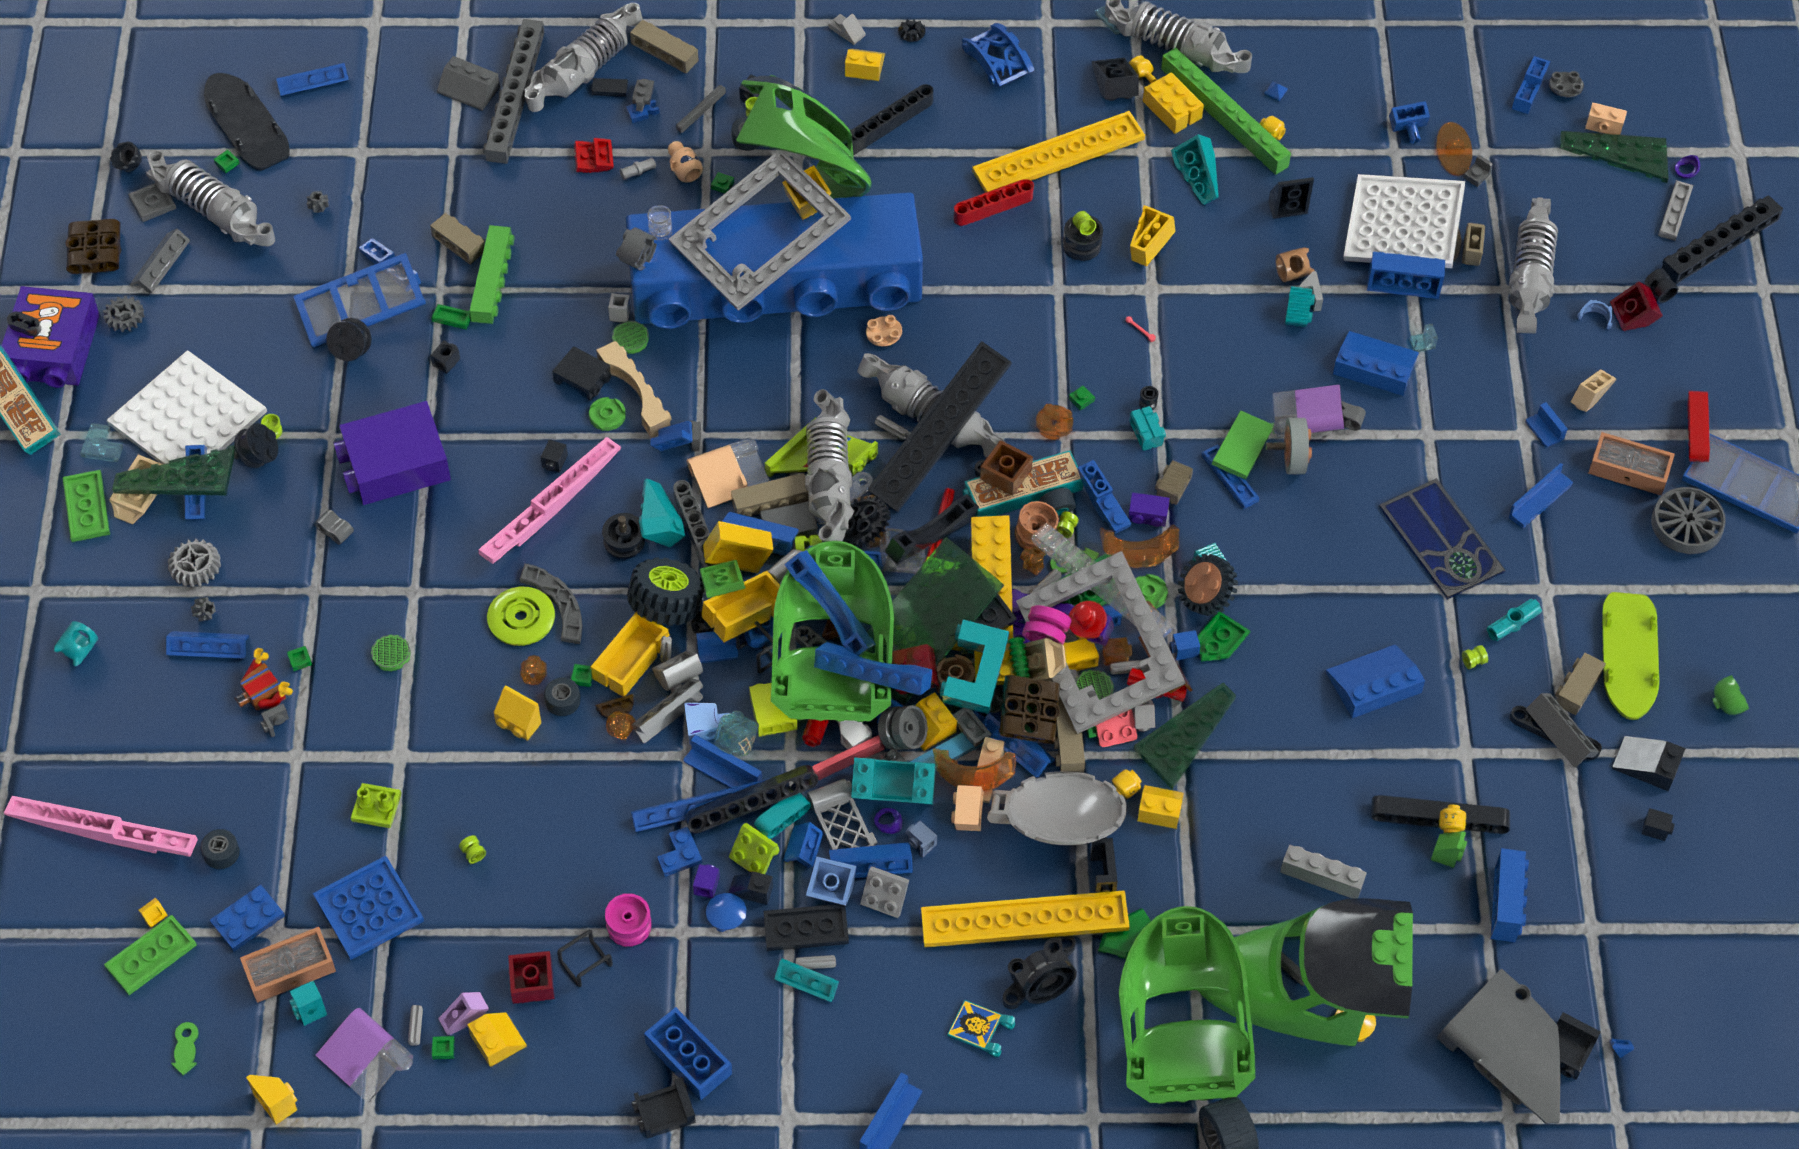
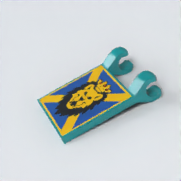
[947,1000,1015,1057]

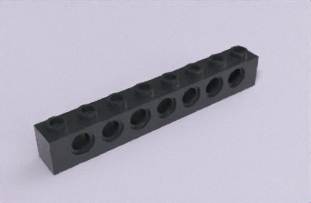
[1661,195,1783,284]

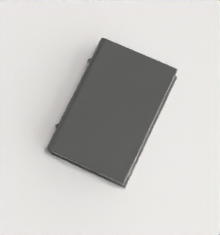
[760,501,818,538]

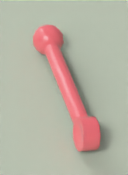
[1125,316,1156,342]

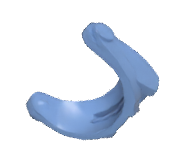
[1577,300,1613,330]

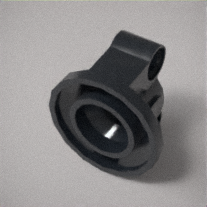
[1008,938,1077,1004]

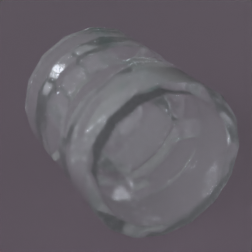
[647,205,672,240]

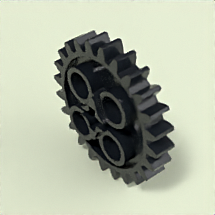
[842,495,891,549]

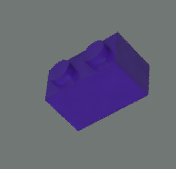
[1128,492,1170,527]

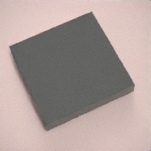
[128,183,176,222]

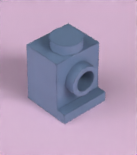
[906,821,937,857]

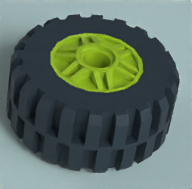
[627,557,704,626]

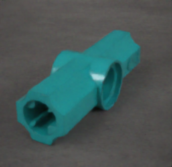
[1486,599,1542,642]

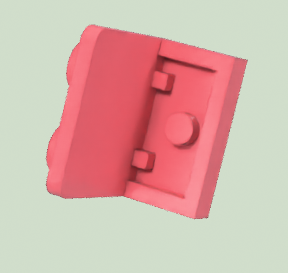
[1095,709,1137,747]

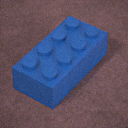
[1367,251,1445,299]
[1490,848,1529,942]
[644,1007,732,1101]

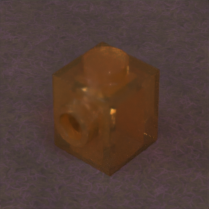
[1102,637,1132,666]

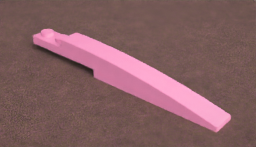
[479,437,621,564]
[4,796,198,857]

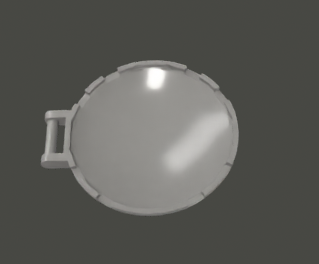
[987,771,1126,845]

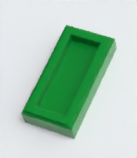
[432,304,471,330]

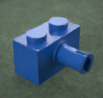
[1389,101,1430,144]

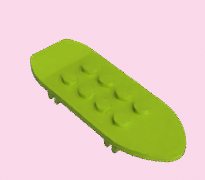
[1602,592,1659,720]

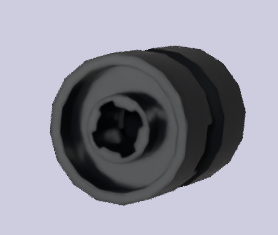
[1645,269,1679,303]

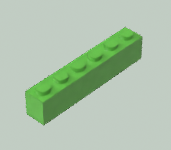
[470,225,515,324]

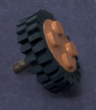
[1178,554,1238,616]

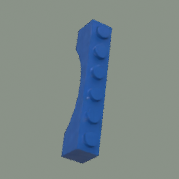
[784,550,876,656]
[814,642,932,695]

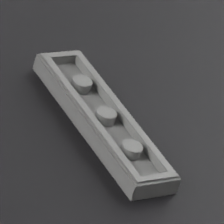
[1658,180,1693,241]

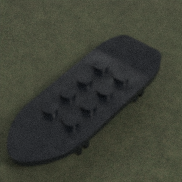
[204,73,290,171]

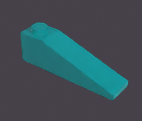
[1171,134,1219,205]
[639,478,685,547]

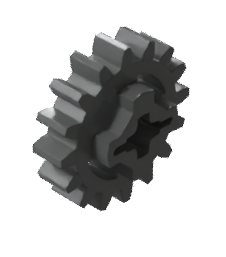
[103,295,145,332]

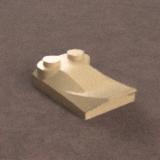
[109,455,172,524]
[1024,638,1066,680]

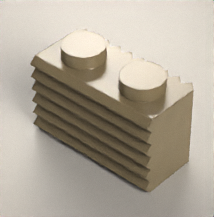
[1462,223,1485,266]
[1155,460,1193,505]

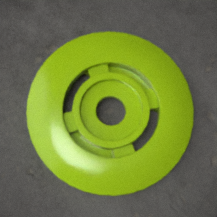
[487,587,555,646]

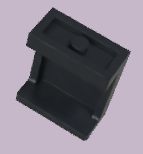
[552,346,611,401]
[1090,837,1118,893]
[1557,1012,1601,1080]
[631,1077,696,1139]

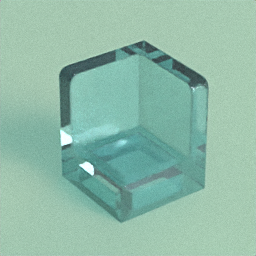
[1409,324,1438,352]

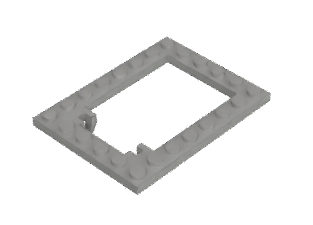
[669,150,851,311]
[1016,551,1185,734]

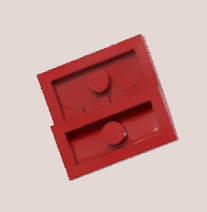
[574,138,614,173]

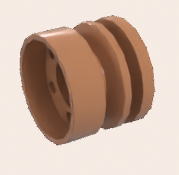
[1014,501,1059,552]

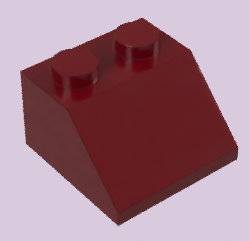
[1610,281,1663,331]

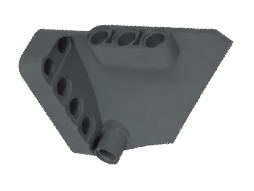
[1437,969,1560,1124]

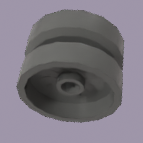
[878,705,928,750]

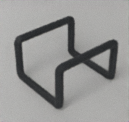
[736,621,773,673]
[557,929,613,987]

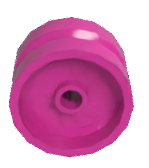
[1022,605,1072,645]
[605,894,652,947]

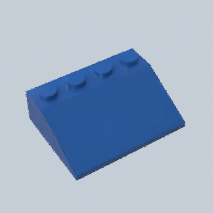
[1333,331,1419,396]
[1326,644,1425,718]

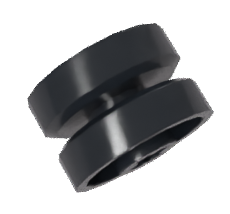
[1063,215,1103,261]

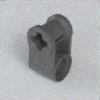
[1341,401,1366,431]

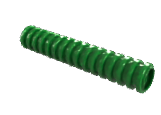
[1007,637,1034,733]

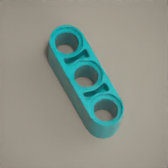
[754,793,812,839]

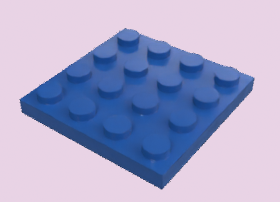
[313,856,424,960]

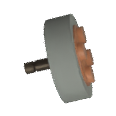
[1266,418,1312,474]

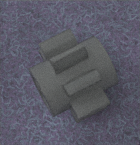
[306,191,329,213]
[191,597,216,622]

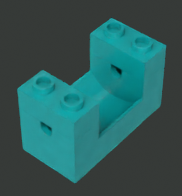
[940,620,1009,714]
[851,757,936,804]

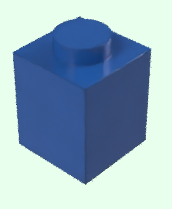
[1169,630,1200,660]

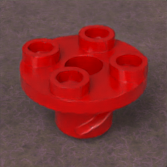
[1069,601,1107,639]

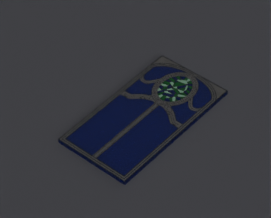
[1379,478,1506,599]

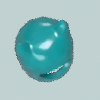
[54,621,98,667]

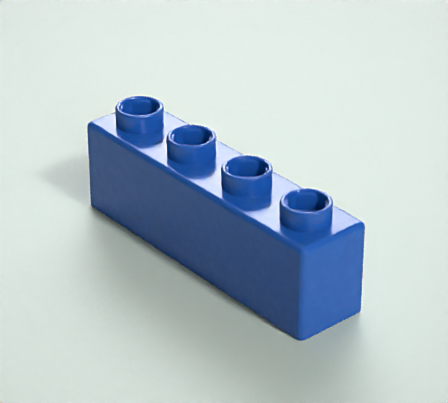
[626,193,923,329]

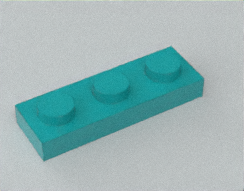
[774,958,839,1002]

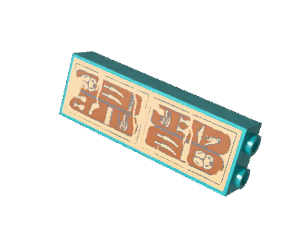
[0,345,61,455]
[962,450,1083,517]

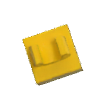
[138,898,168,927]

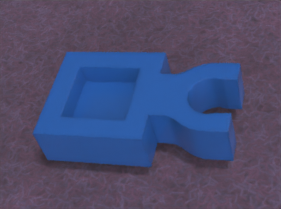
[626,100,659,123]

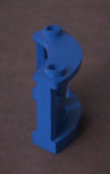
[961,23,1035,87]

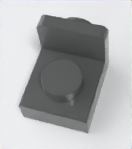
[1463,155,1493,187]
[682,420,701,451]
[260,704,289,737]

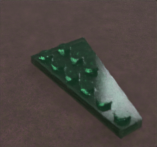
[1560,131,1669,183]
[112,445,235,496]
[1134,682,1236,790]

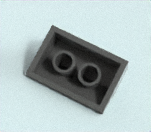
[437,56,500,111]

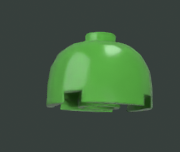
[1712,675,1749,715]

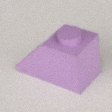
[438,992,489,1035]

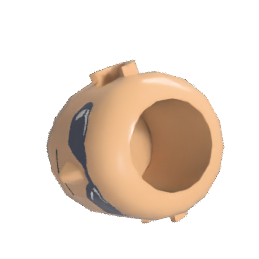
[668,141,703,183]

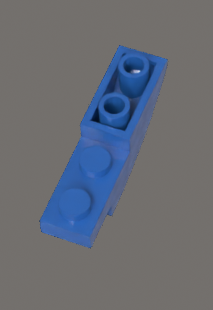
[1077,460,1131,535]

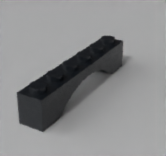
[884,494,979,565]

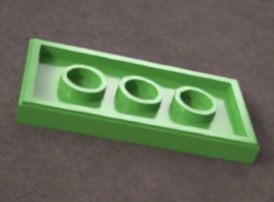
[1212,411,1274,480]
[63,470,110,542]
[104,915,197,995]

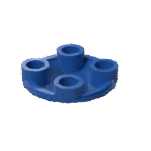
[706,893,747,932]

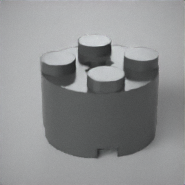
[616,227,657,270]

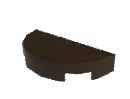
[595,694,634,720]

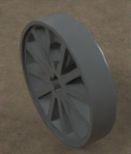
[1651,487,1726,554]

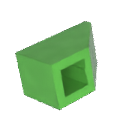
[1431,831,1468,868]

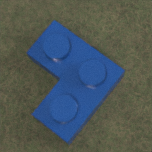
[657,826,702,877]

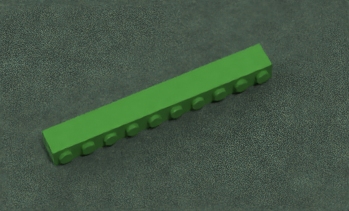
[1161,48,1291,175]

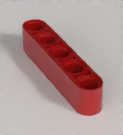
[954,179,1034,226]
[1688,391,1710,462]

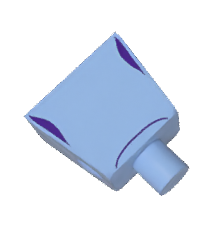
[684,703,731,745]

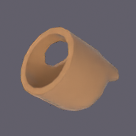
[1275,247,1314,282]

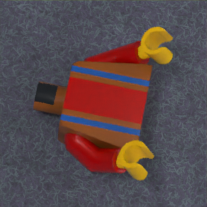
[234,648,293,710]

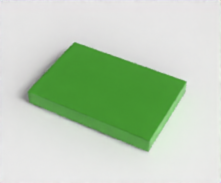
[699,560,745,598]

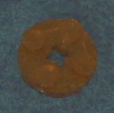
[1036,404,1073,440]

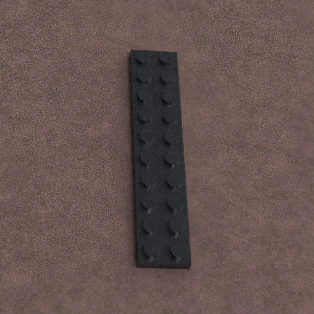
[867,341,1012,512]

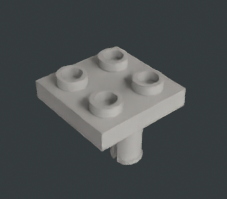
[860,866,909,918]

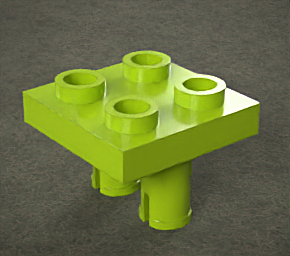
[351,783,402,828]
[729,823,779,874]

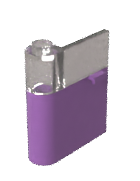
[1272,385,1344,437]
[316,1008,413,1103]

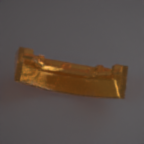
[1100,525,1179,568]
[933,748,1016,792]

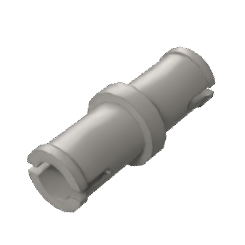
[619,157,656,180]

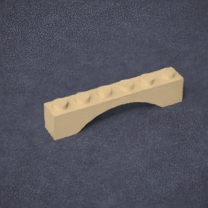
[596,341,672,438]

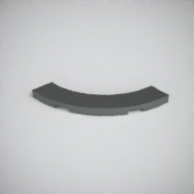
[520,563,583,644]

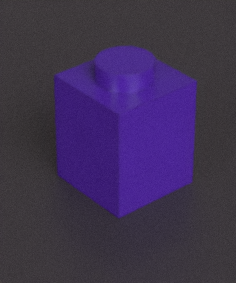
[693,864,720,899]

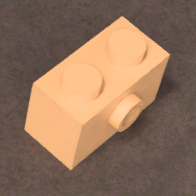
[1585,103,1627,137]
[951,785,984,831]

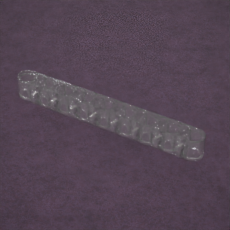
[1031,523,1174,639]

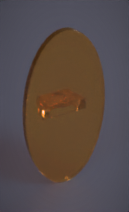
[1437,122,1472,176]

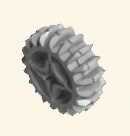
[168,539,221,588]

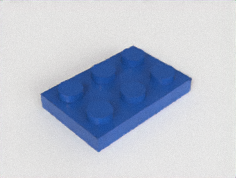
[210,885,285,952]

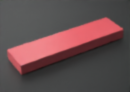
[811,735,885,781]

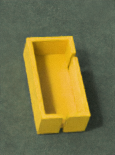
[702,571,780,642]
[591,611,669,697]

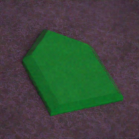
[1198,612,1251,661]
[1098,908,1151,959]

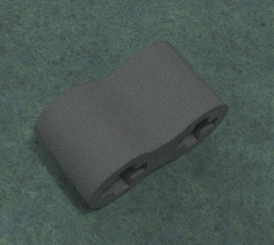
[314,509,354,545]

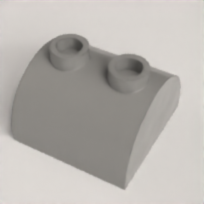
[652,651,703,693]

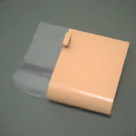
[687,437,769,509]

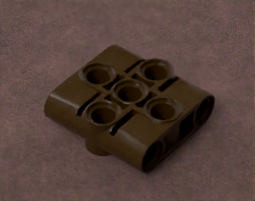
[65,219,122,274]
[999,675,1060,744]

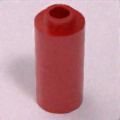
[802,719,829,747]

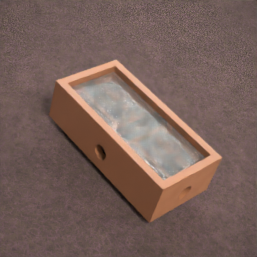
[1588,432,1675,496]
[240,927,336,1003]

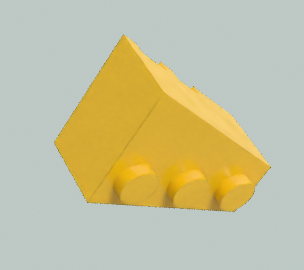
[1130,205,1175,267]

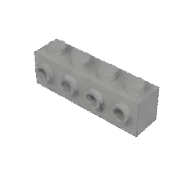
[1280,845,1367,899]

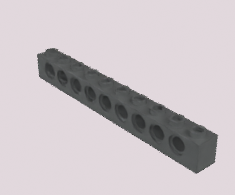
[483,19,545,164]

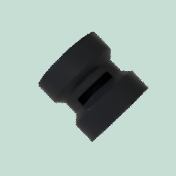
[1139,386,1159,410]

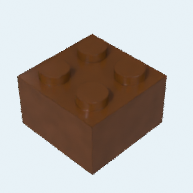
[980,440,1033,496]

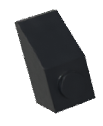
[728,872,773,905]

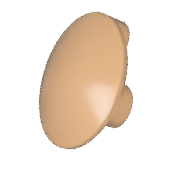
[866,315,902,346]

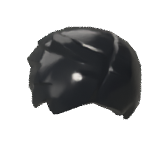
[110,141,142,172]

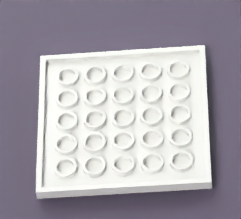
[1344,174,1465,268]
[107,350,267,482]

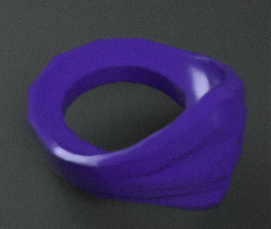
[1675,155,1700,179]
[874,808,903,834]

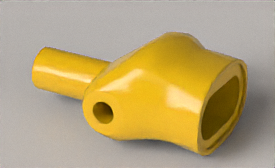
[1129,55,1157,83]

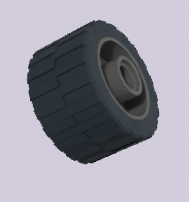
[1199,1097,1259,1149]

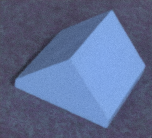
[806,857,856,906]

